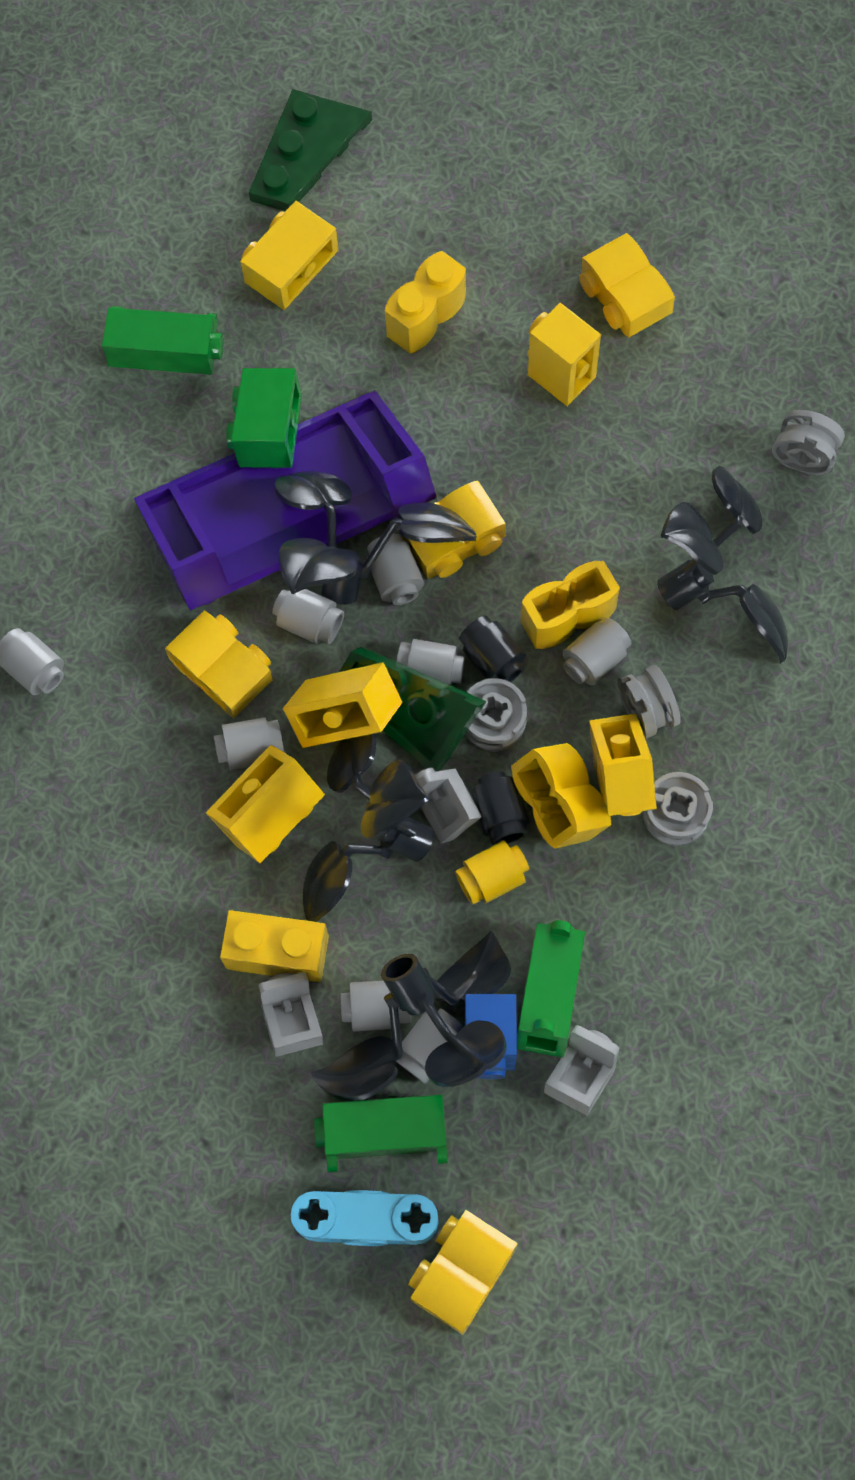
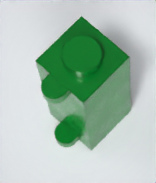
[102,306,224,375]
[517,920,585,1058]
[314,1094,448,1173]

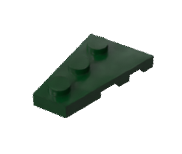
[249,89,372,211]
[339,647,487,772]

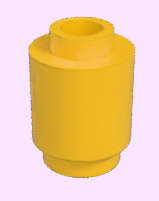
[455,840,530,905]

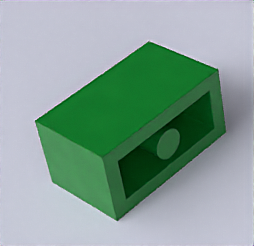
[226,368,302,468]

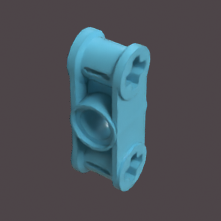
[291,1190,439,1246]

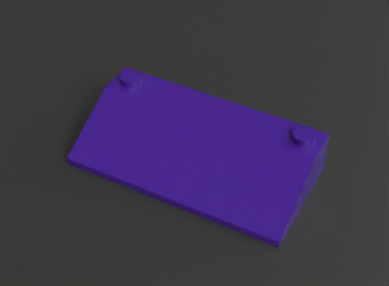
[134,390,437,611]

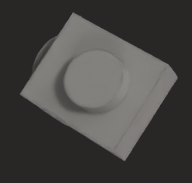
[415,768,482,843]
[258,972,323,1057]
[544,1025,619,1116]

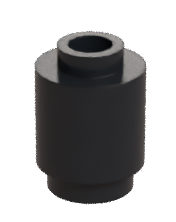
[459,615,526,682]
[471,771,529,845]

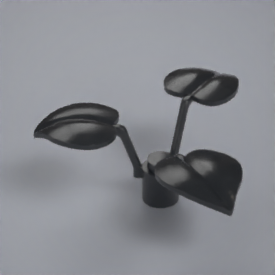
[657,466,788,664]
[274,471,477,605]
[303,733,434,922]
[311,931,511,1101]

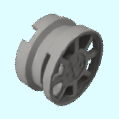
[772,410,845,476]
[618,664,680,739]
[465,678,527,752]
[643,772,713,846]

